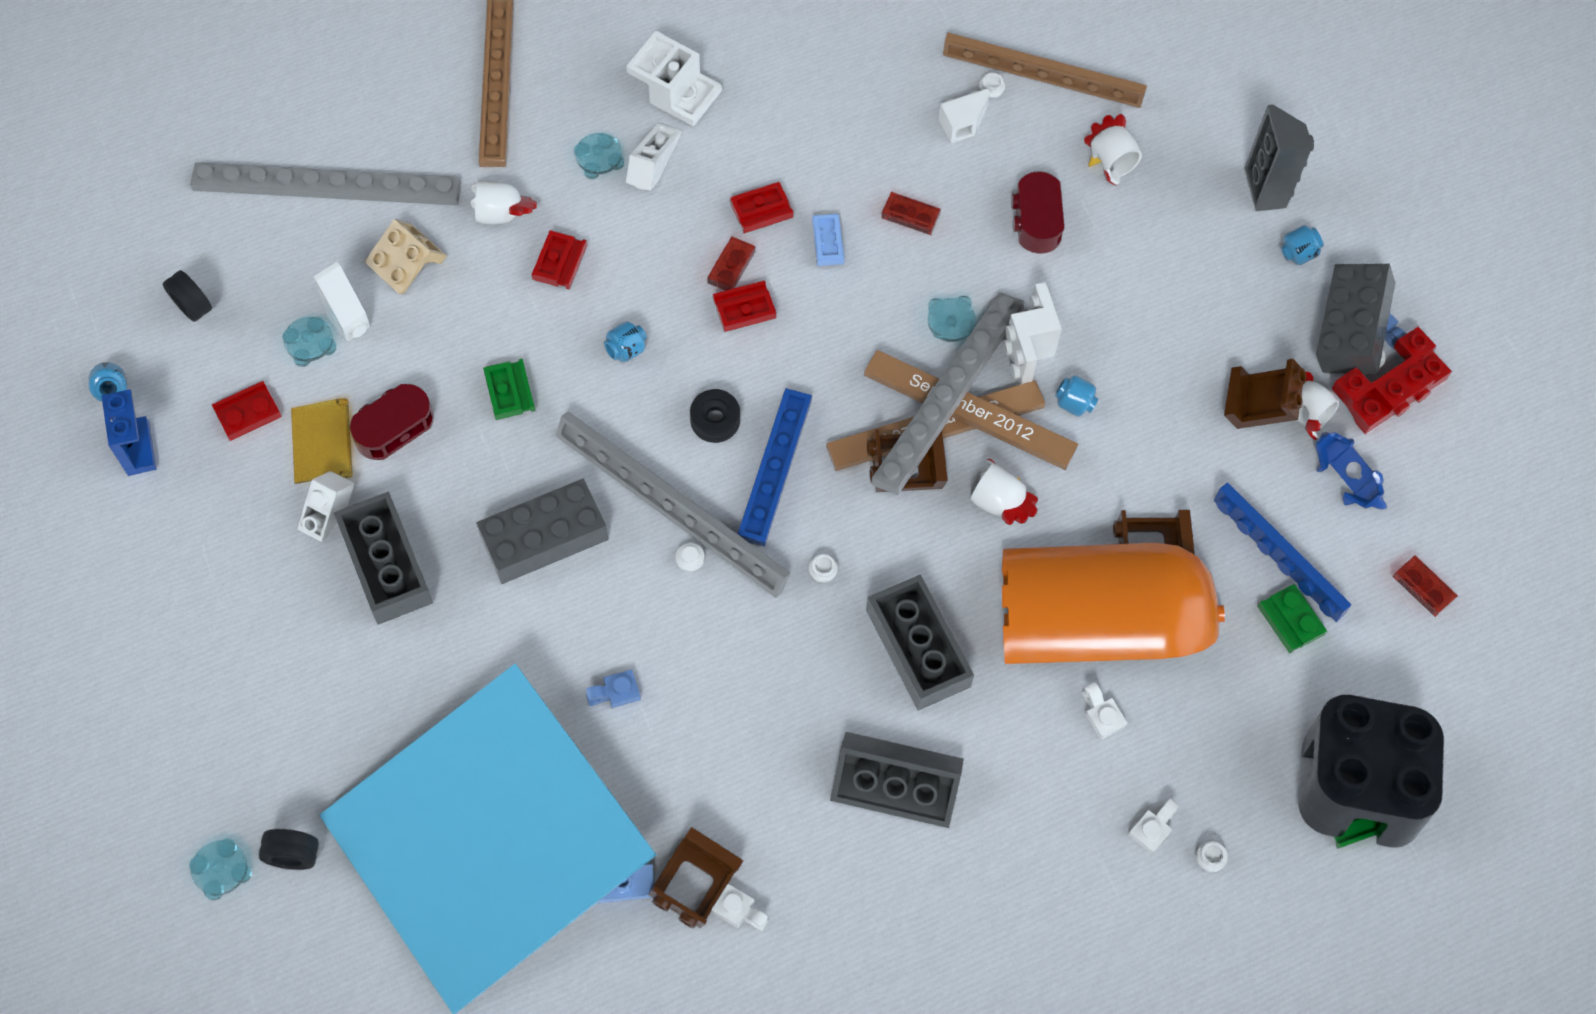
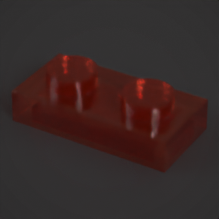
[881,192,941,235]
[707,236,756,291]
[1392,555,1458,617]

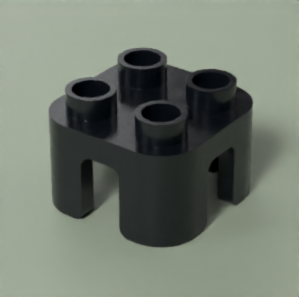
[1298,695,1444,848]

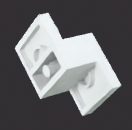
[626,31,722,127]
[1002,282,1062,385]

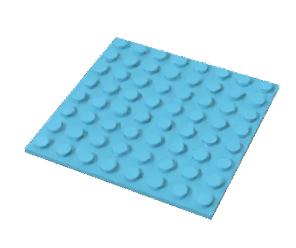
[319,664,657,1014]

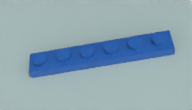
[738,388,812,547]
[1214,482,1352,622]

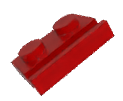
[730,182,794,234]
[531,230,587,290]
[713,280,776,332]
[211,381,282,441]

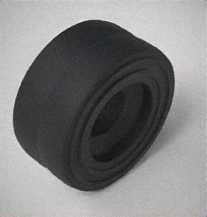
[162,270,212,322]
[690,389,740,443]
[258,829,319,870]

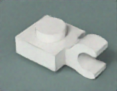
[1082,682,1128,740]
[1128,799,1180,854]
[712,884,769,932]

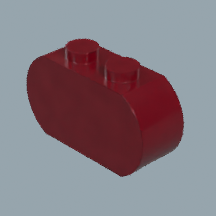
[1011,171,1065,254]
[350,384,434,460]

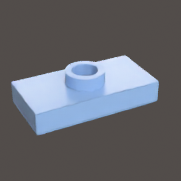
[812,214,844,266]
[596,864,654,904]

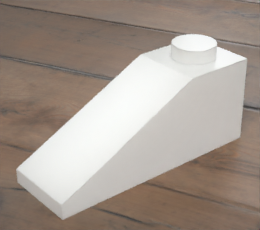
[626,123,682,191]
[313,262,370,342]

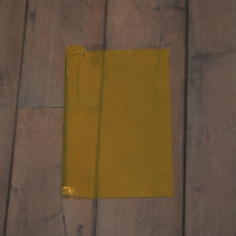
[291,398,353,484]

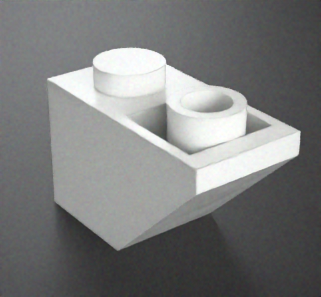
[938,89,990,143]
[297,471,355,542]

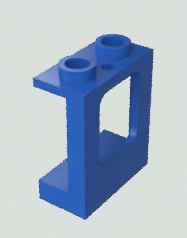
[101,389,157,476]

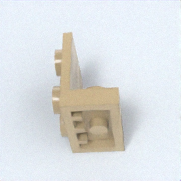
[365,219,447,294]

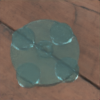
[574,133,624,179]
[927,296,976,342]
[282,317,337,367]
[189,839,252,901]

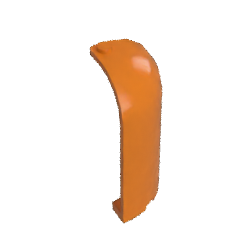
[1002,543,1225,664]

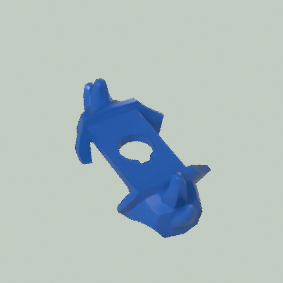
[1316,432,1387,510]

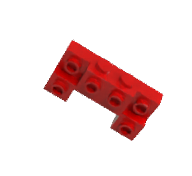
[1331,326,1452,434]

